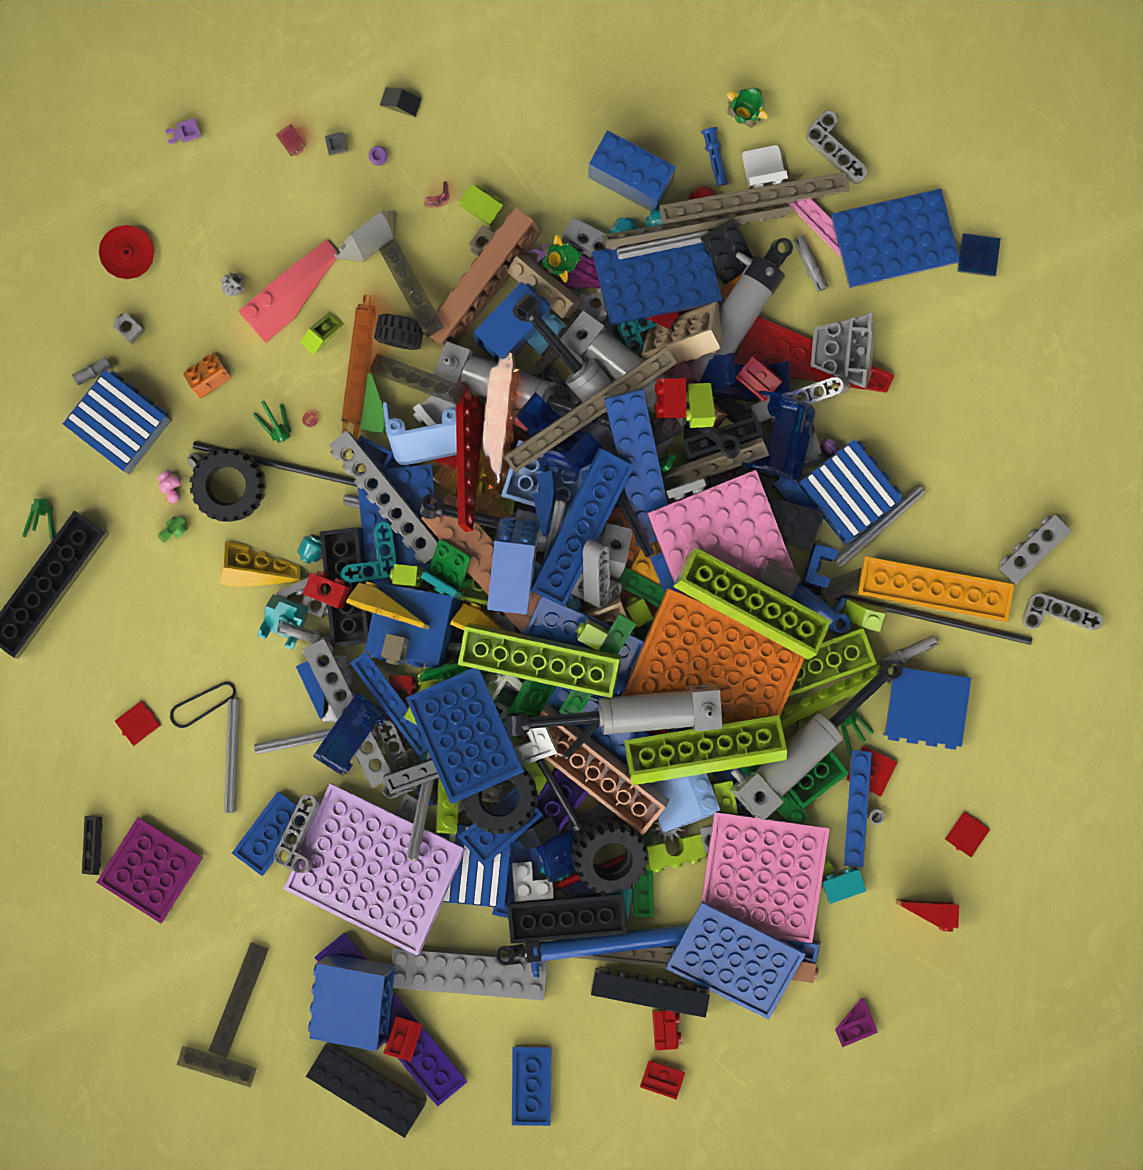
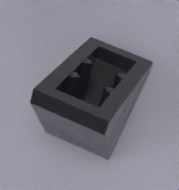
[380,87,422,118]
[518,815,560,851]

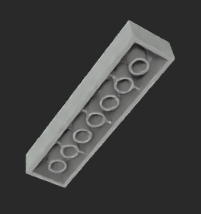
[391,947,547,1001]

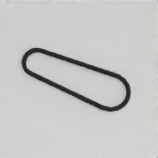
[170,682,236,728]

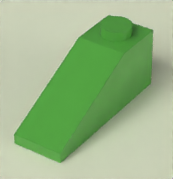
[360,373,386,435]

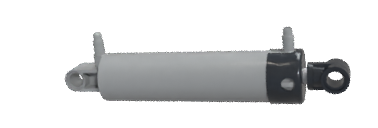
[663,238,793,389]

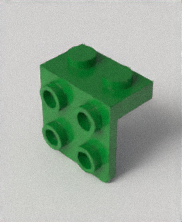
[428,539,473,590]

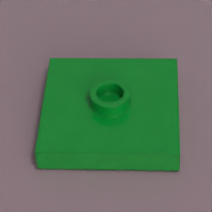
[511,679,557,717]

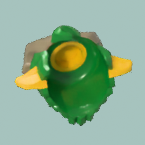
[726,87,768,128]
[542,234,582,282]

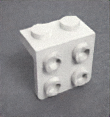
[742,145,788,189]
[413,388,456,426]
[484,672,523,701]

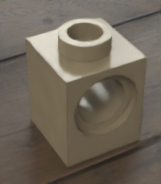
[469,225,494,257]
[381,634,410,665]

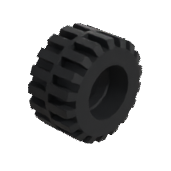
[374,314,425,350]

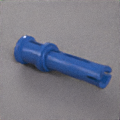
[701,127,728,187]

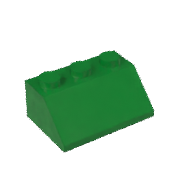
[788,751,849,810]

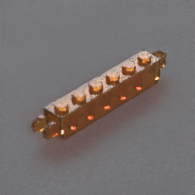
[341,294,376,439]
[478,353,520,499]

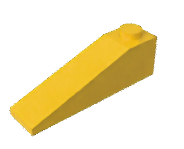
[220,541,300,587]
[346,581,429,630]
[450,602,506,631]

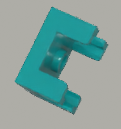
[257,594,308,650]

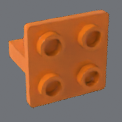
[183,353,231,399]

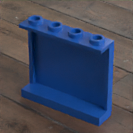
[883,667,971,750]

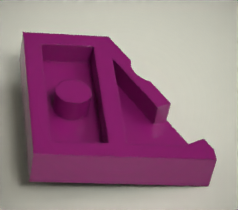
[561,255,600,288]
[835,998,878,1048]

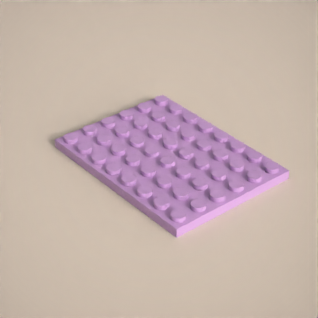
[284,783,466,956]

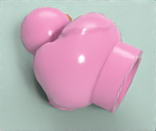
[157,470,181,503]

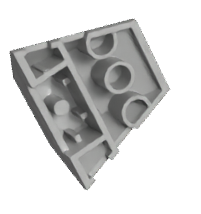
[334,210,396,262]
[811,312,875,389]

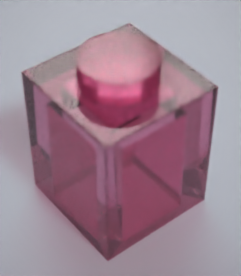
[275,124,306,157]
[668,360,699,389]

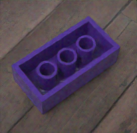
[534,768,588,851]

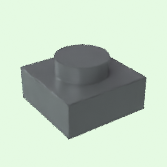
[325,132,348,156]

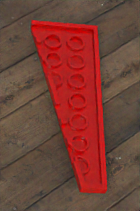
[732,317,894,393]
[455,382,484,532]

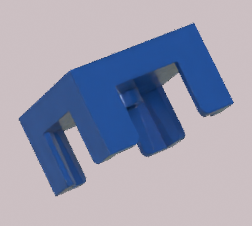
[802,544,838,589]

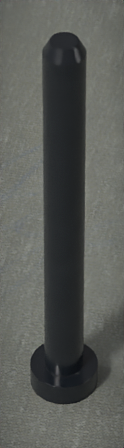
[562,693,621,760]
[536,758,585,831]

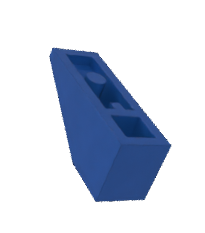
[772,472,818,511]
[296,658,326,719]

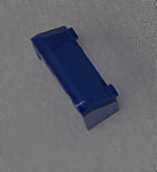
[699,353,791,401]
[742,390,815,480]
[515,392,606,470]
[313,693,388,776]

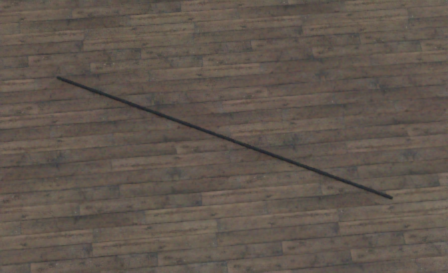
[193,441,1032,645]

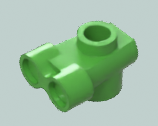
[157,516,189,543]

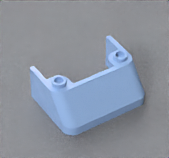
[383,388,457,465]

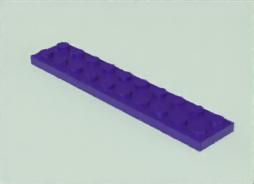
[314,932,468,1107]

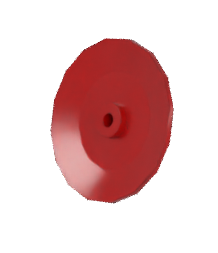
[98,225,154,280]

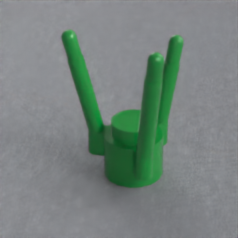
[253,401,292,443]
[22,499,54,541]
[841,710,873,756]

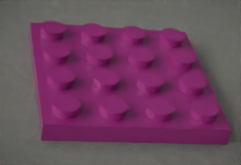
[96,817,203,924]

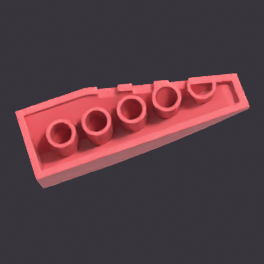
[238,240,337,343]

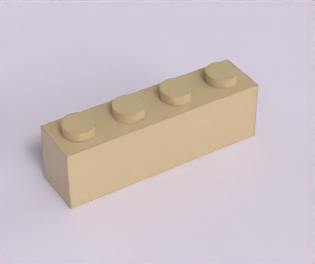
[506,255,582,318]

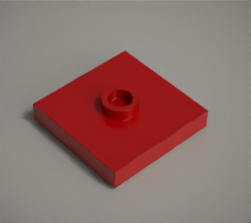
[846,745,898,797]

